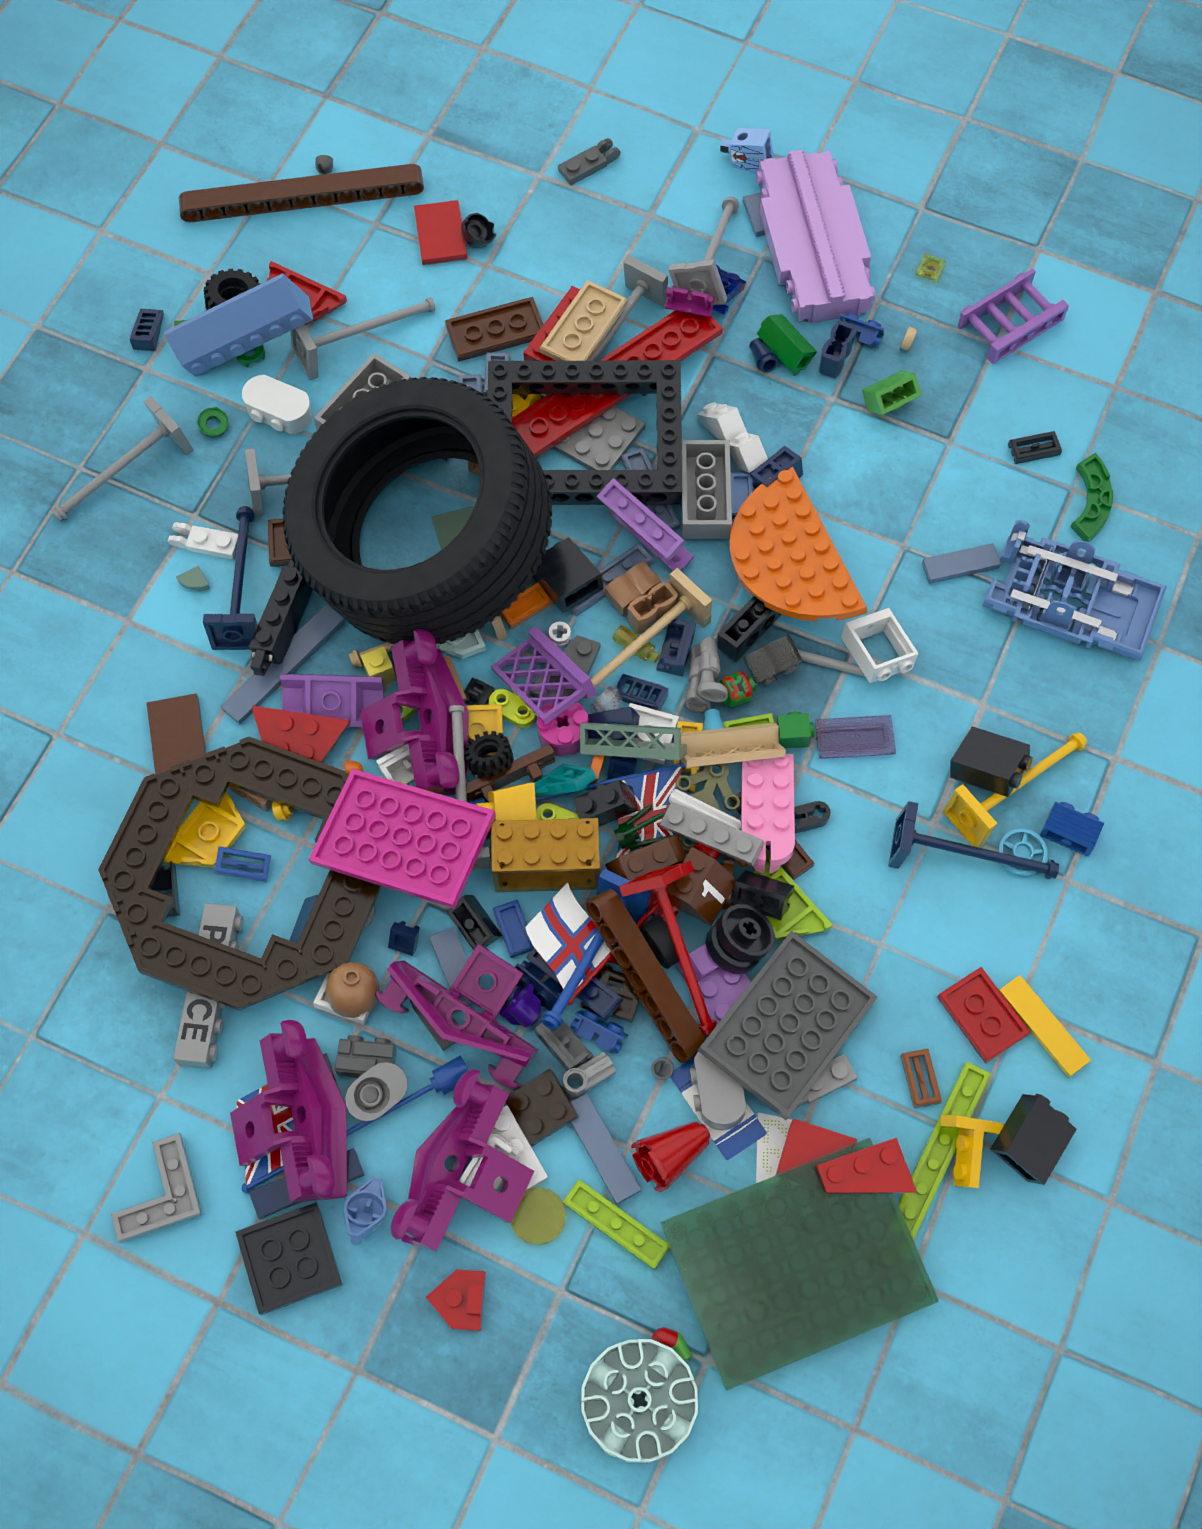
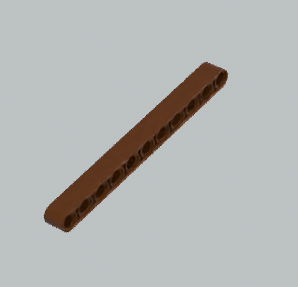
[179,164,424,222]

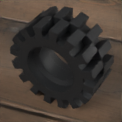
[464,731,514,779]

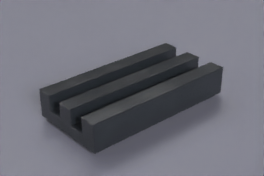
[1008,431,1062,464]

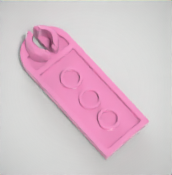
[741,754,795,873]

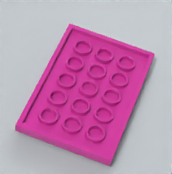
[308,769,496,909]

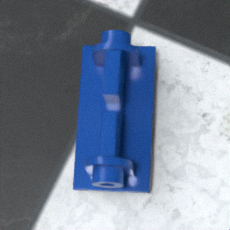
[839,313,884,347]
[570,1009,629,1053]

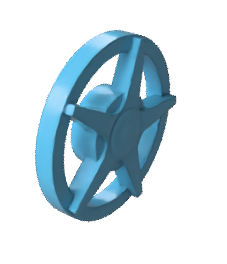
[998,828,1048,876]

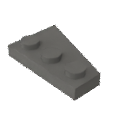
[529,635,601,698]

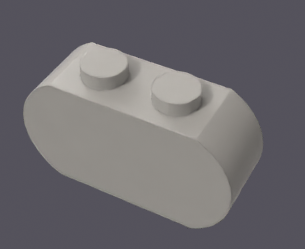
[689,1052,746,1130]

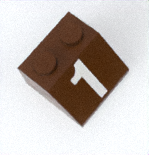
[667,847,736,926]

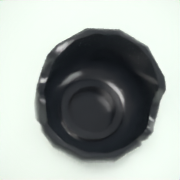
[461,213,497,248]

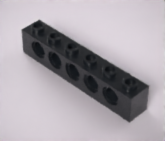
[717,596,782,662]

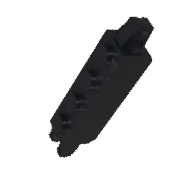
[249,559,313,676]

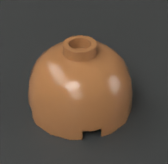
[325,962,380,1018]

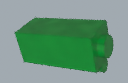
[757,314,817,376]

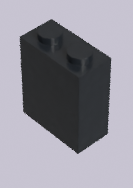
[532,537,604,613]
[950,726,1033,797]
[990,1094,1077,1185]

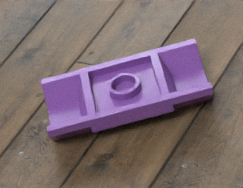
[280,674,384,727]
[676,944,751,1026]

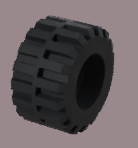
[204,268,261,311]

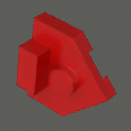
[426,1269,486,1331]

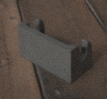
[535,1018,593,1071]

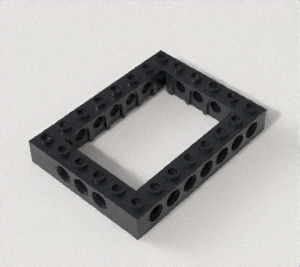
[488,360,683,505]

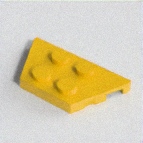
[163,791,247,868]

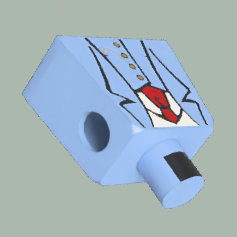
[720,128,774,174]

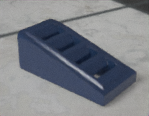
[130,309,164,351]
[612,674,669,711]

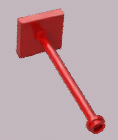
[619,861,717,1035]

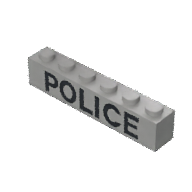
[173,903,244,1069]

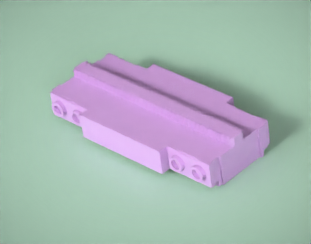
[756,150,875,323]

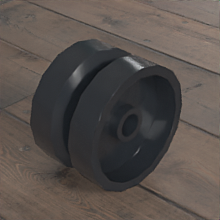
[705,904,775,974]

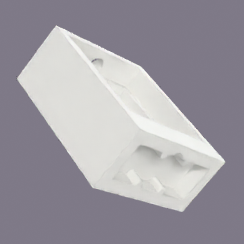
[841,608,918,683]

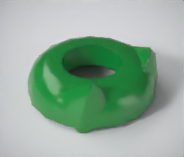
[236,345,265,368]
[197,407,229,437]

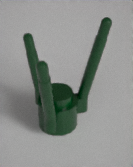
[614,804,680,851]

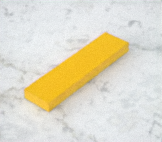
[999,975,1091,1078]

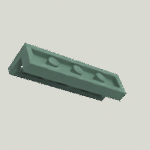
[580,722,687,760]

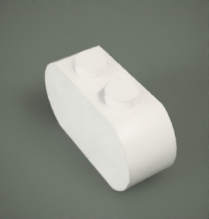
[242,375,313,434]

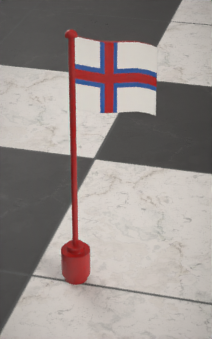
[525,843,722,1005]

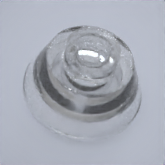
[590,686,622,713]

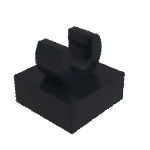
[464,677,495,705]

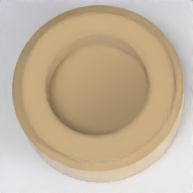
[900,326,917,351]

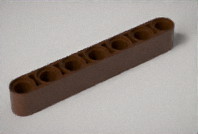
[585,889,706,1063]

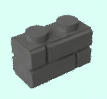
[335,1035,397,1078]

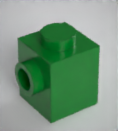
[776,711,815,748]

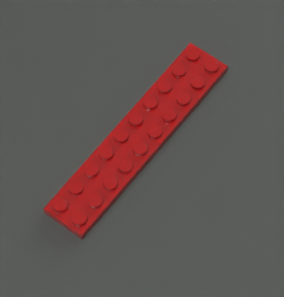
[512,311,723,458]

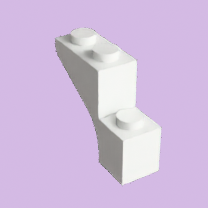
[697,402,768,473]

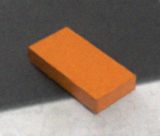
[501,583,552,629]

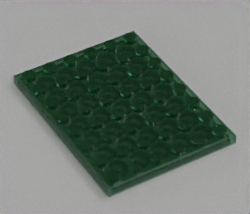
[660,1138,939,1390]

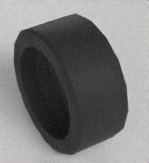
[639,915,679,969]

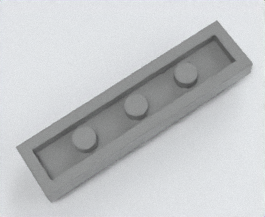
[659,802,765,866]

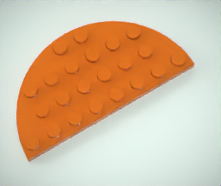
[730,466,867,621]

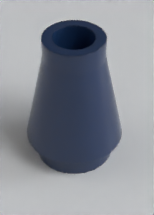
[749,338,778,373]

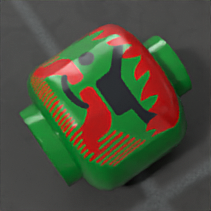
[719,671,756,708]

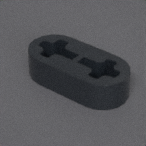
[794,801,831,833]

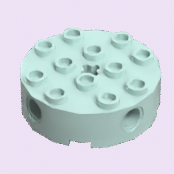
[581,1339,698,1463]

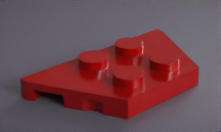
[267,261,347,326]
[252,706,350,763]

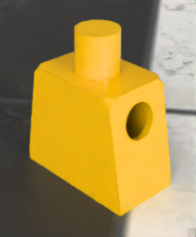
[475,783,537,826]

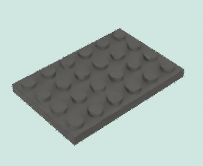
[698,931,877,1120]

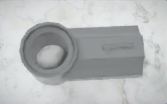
[562,1052,616,1099]

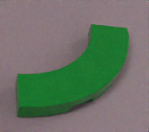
[1070,452,1113,542]

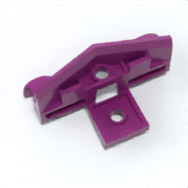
[360,629,469,795]
[375,944,539,1089]
[230,1020,347,1202]
[391,1069,534,1251]

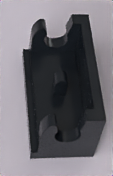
[731,870,795,921]

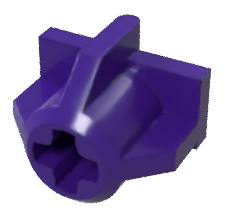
[499,984,541,1028]

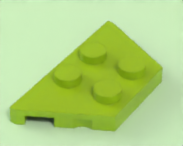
[754,850,833,942]

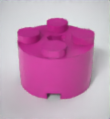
[537,702,589,757]

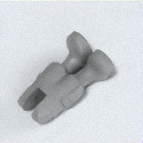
[686,637,728,713]

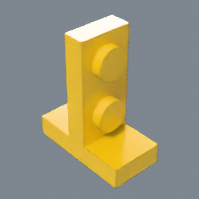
[940,1115,1004,1188]

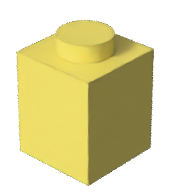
[360,646,396,685]

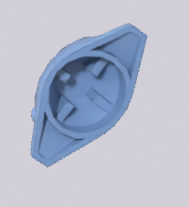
[344,1177,387,1245]

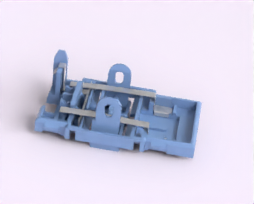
[982,520,1167,661]

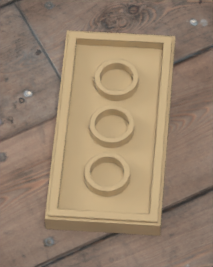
[540,280,628,361]

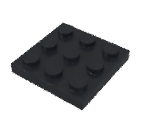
[235,1202,343,1315]

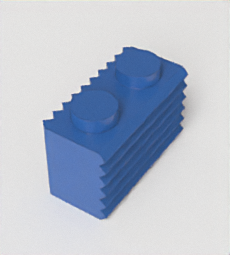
[1040,801,1104,857]

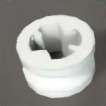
[549,622,571,647]

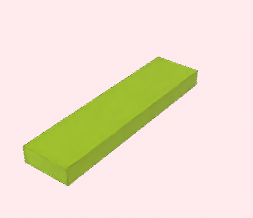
[562,1179,671,1270]

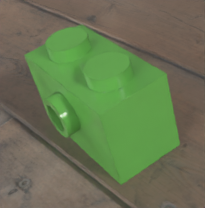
[862,370,922,415]

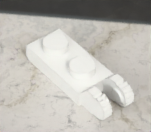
[168,522,238,560]

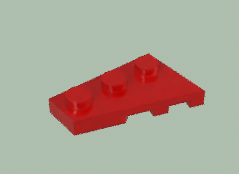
[816,1137,917,1193]

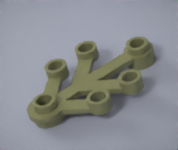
[666,763,740,853]

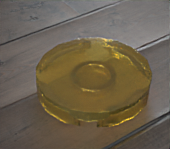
[511,1187,566,1245]

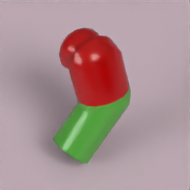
[651,1327,692,1361]

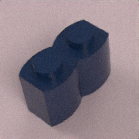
[819,320,856,378]

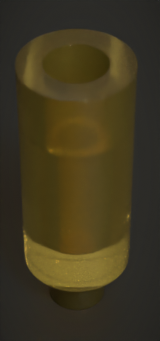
[612,625,660,663]

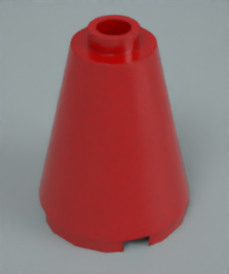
[631,1121,710,1192]

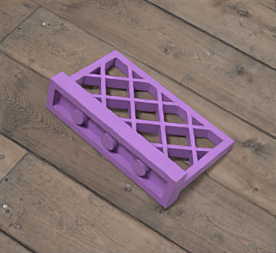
[491,626,597,724]

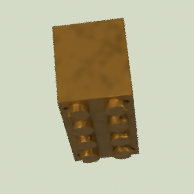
[491,818,600,893]

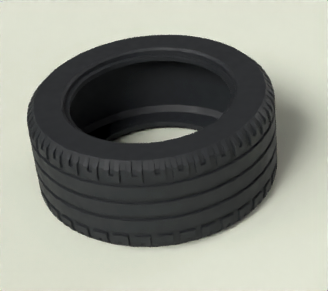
[282,377,552,644]

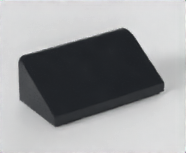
[447,895,502,950]

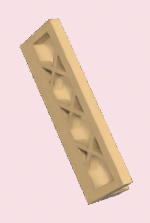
[680,723,786,767]

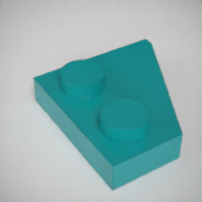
[534,763,597,797]

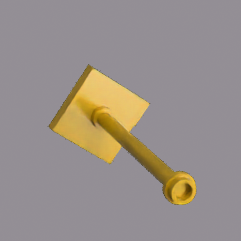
[942,732,1087,848]

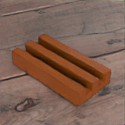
[901,1049,942,1108]

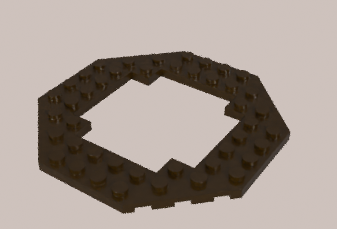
[98,737,382,1011]

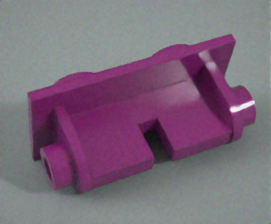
[664,286,715,317]

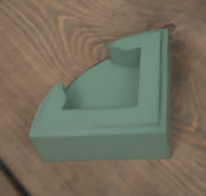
[176,566,210,591]

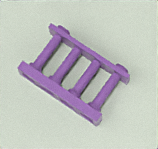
[958,269,1069,364]
[597,478,694,571]

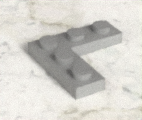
[111,1133,202,1243]

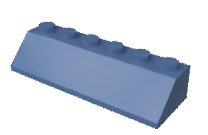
[164,273,313,376]

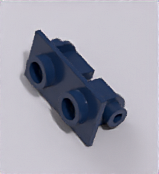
[516,960,563,1011]

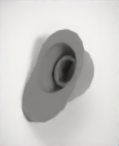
[345,1062,408,1121]

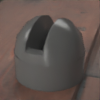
[315,155,333,174]
[651,1057,674,1080]

